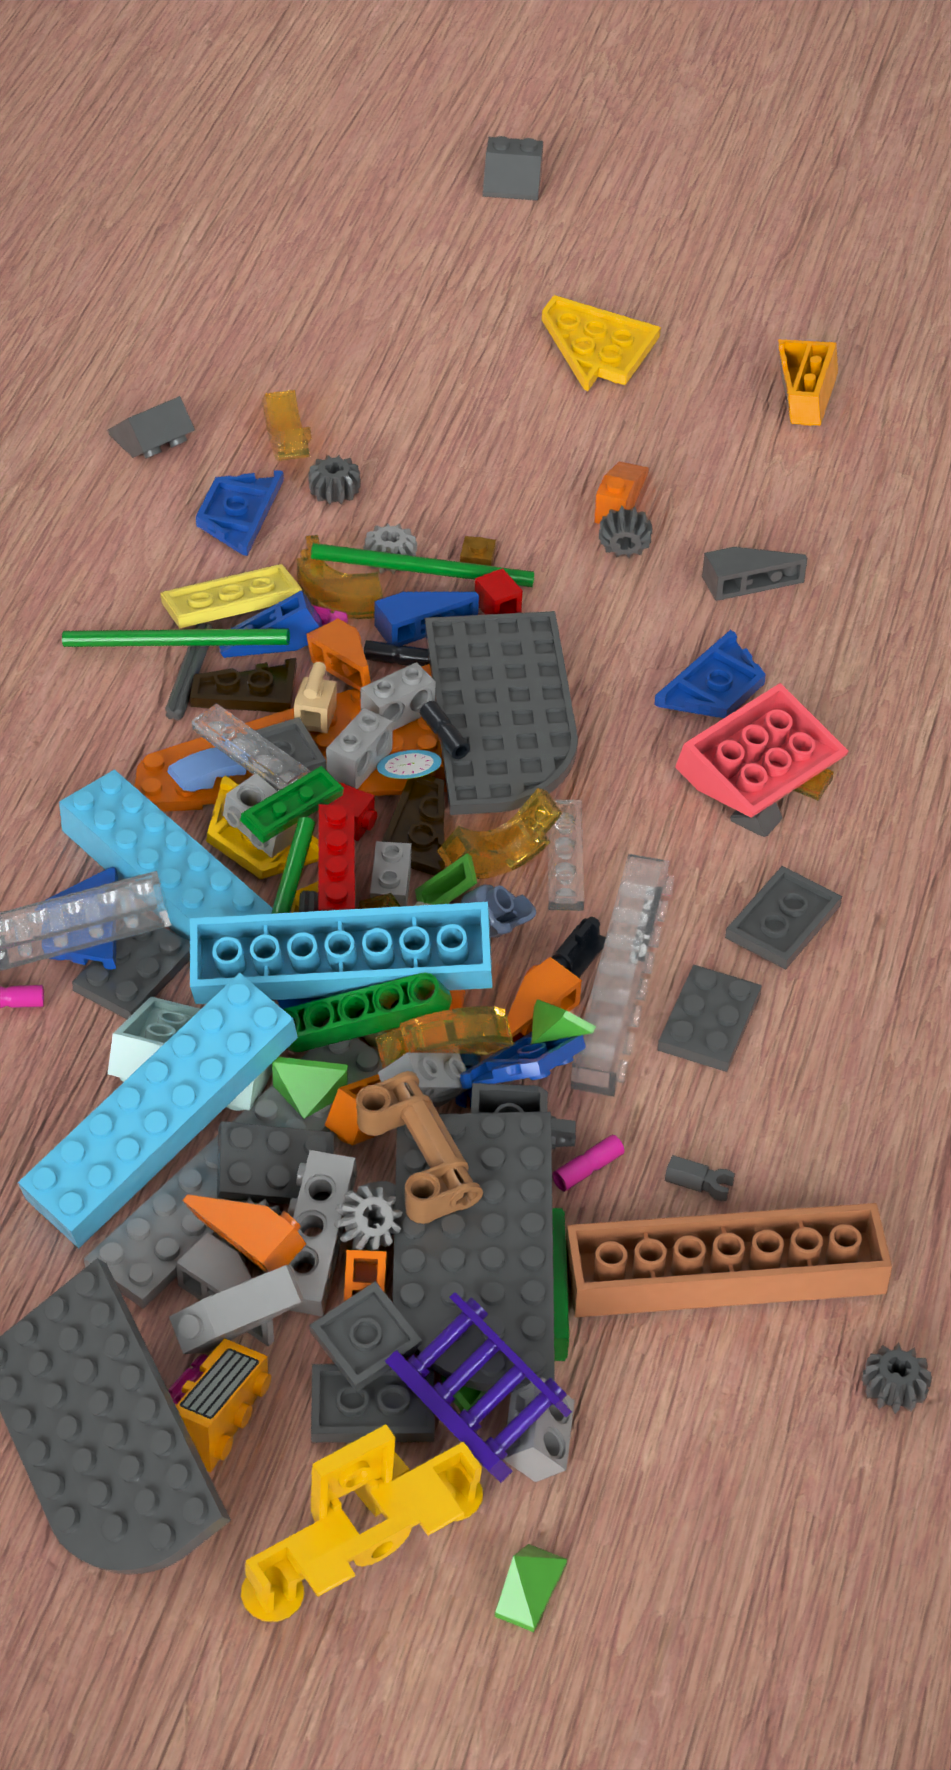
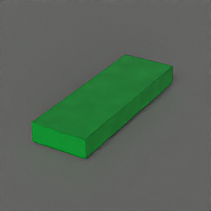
[240,766,344,843]

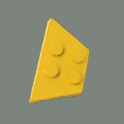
[206,776,318,879]

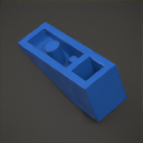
[219,590,323,658]
[374,592,479,646]

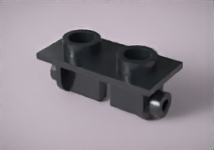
[552,917,609,978]

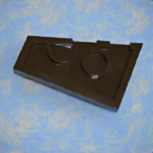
[190,658,297,712]
[382,775,445,876]

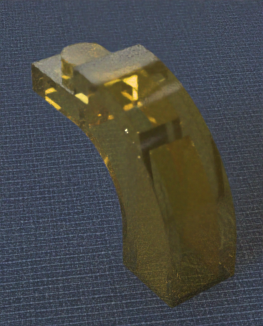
[262,390,312,461]
[297,535,383,619]
[437,788,563,879]
[375,1006,514,1069]

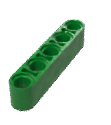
[283,973,452,1053]

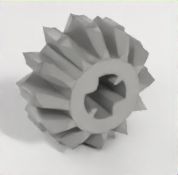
[363,523,417,575]
[334,1185,403,1251]

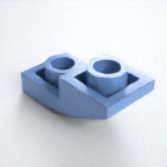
[167,745,249,792]

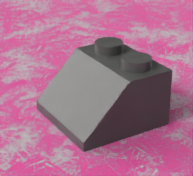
[483,136,543,201]
[107,396,195,459]

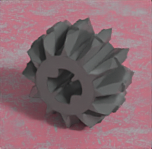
[308,455,360,505]
[599,506,652,559]
[862,1342,932,1414]

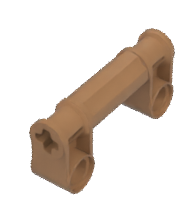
[356,1071,483,1224]

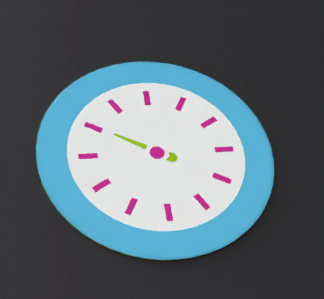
[377,750,442,779]

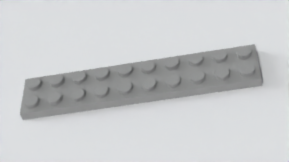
[84,1038,394,1308]

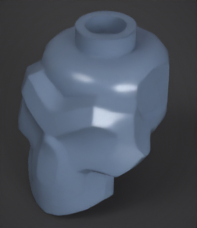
[461,884,537,938]

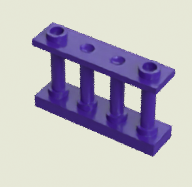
[385,1292,572,1483]

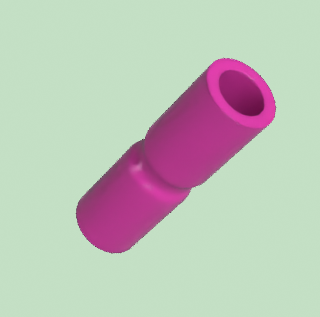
[0,985,44,1008]
[552,1134,625,1192]

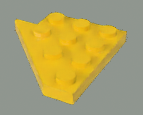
[542,295,661,391]

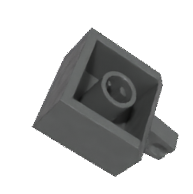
[471,1083,576,1149]

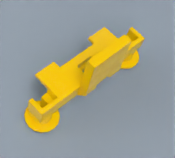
[241,1424,483,1622]

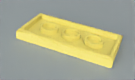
[160,564,302,629]

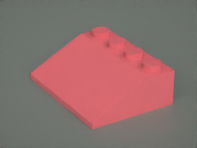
[675,683,849,818]

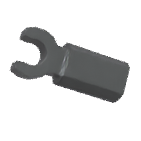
[665,1155,735,1201]

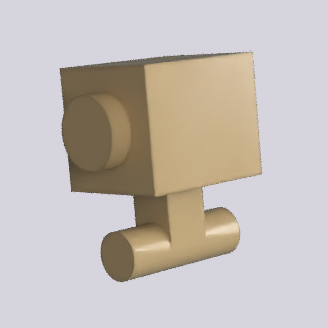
[294,662,337,733]

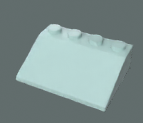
[108,996,280,1111]

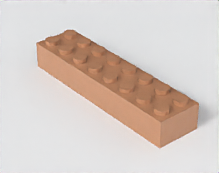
[566,1203,892,1317]

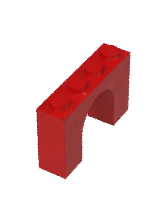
[318,804,355,911]

